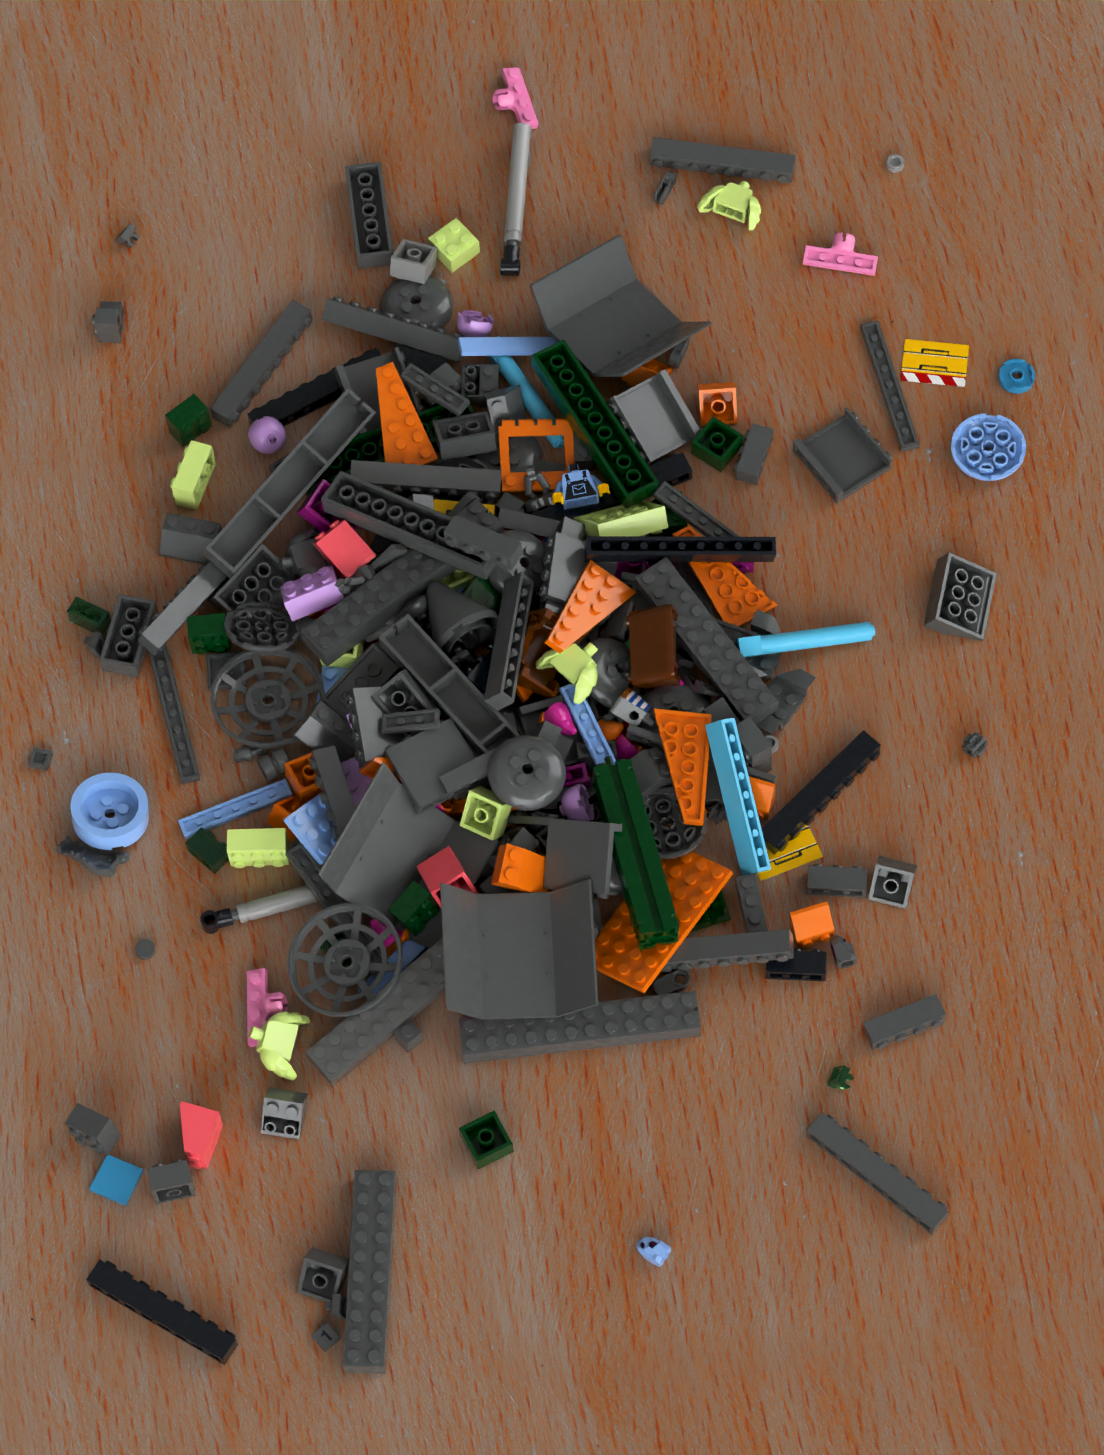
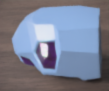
[636,1237,671,1267]

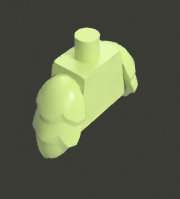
[697,181,761,230]
[535,642,598,704]
[249,1011,310,1080]

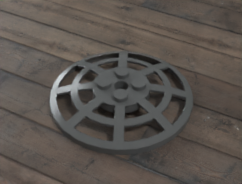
[210,648,325,748]
[288,903,403,1017]

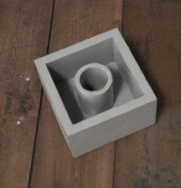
[390,239,437,284]

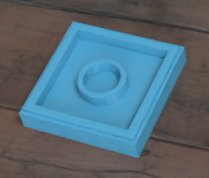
[89,1155,144,1206]

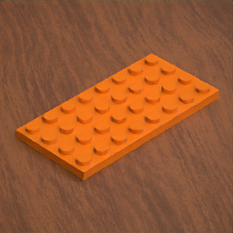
[595,851,733,993]

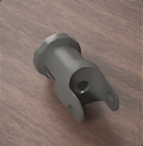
[233,739,268,762]

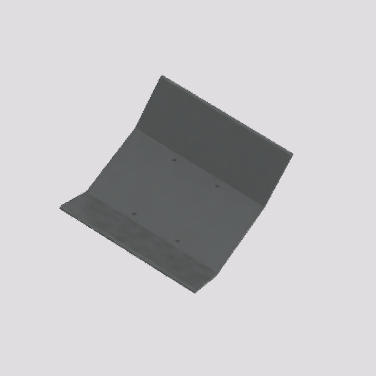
[530,234,712,377]
[318,762,499,949]
[440,879,598,1020]

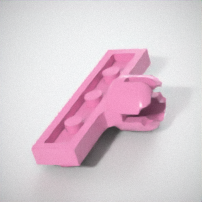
[492,67,539,129]
[803,232,878,276]
[247,968,288,1047]

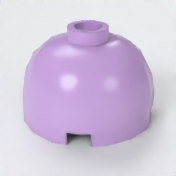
[457,310,494,337]
[248,416,286,454]
[559,784,595,821]

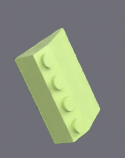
[574,500,668,537]

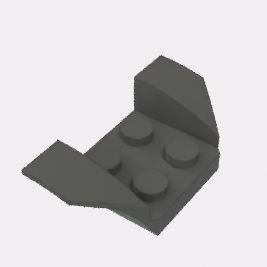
[745,610,783,680]
[756,669,816,735]

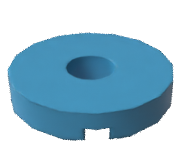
[998,359,1035,394]

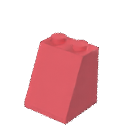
[312,519,376,579]
[416,846,479,908]
[180,1101,223,1169]

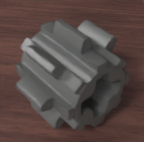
[962,732,987,758]

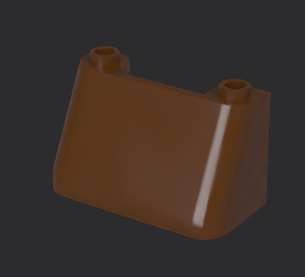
[626,604,680,689]
[517,608,579,698]

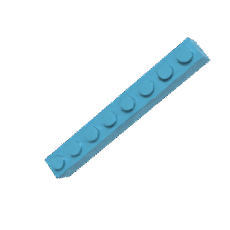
[705,718,771,876]

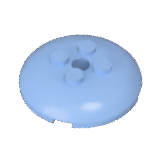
[951,413,1026,481]

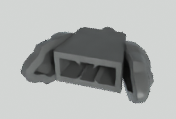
[279,528,340,579]

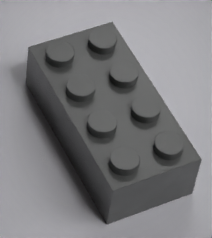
[99,594,158,677]

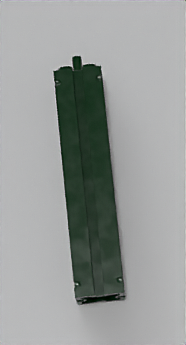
[592,756,679,950]

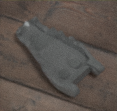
[56,836,130,877]

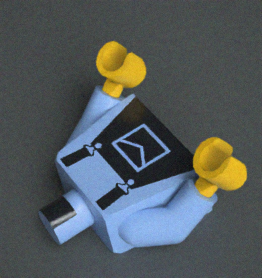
[552,464,610,510]

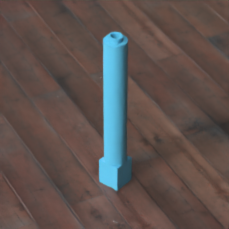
[486,336,564,448]
[734,622,875,658]

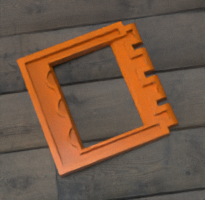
[498,418,575,493]

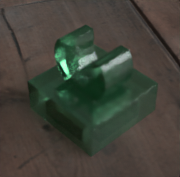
[827,1065,854,1090]

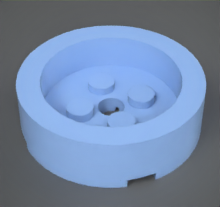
[70,773,149,850]

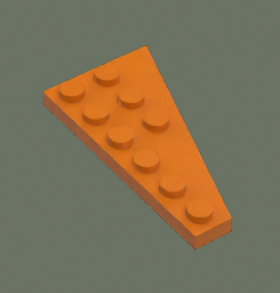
[376,362,438,465]
[672,526,778,627]
[545,560,636,654]
[653,709,712,826]

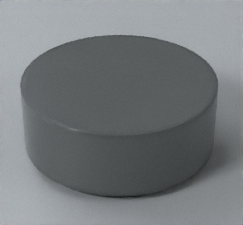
[135,939,155,960]

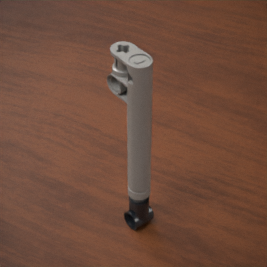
[500,123,532,276]
[200,885,319,934]

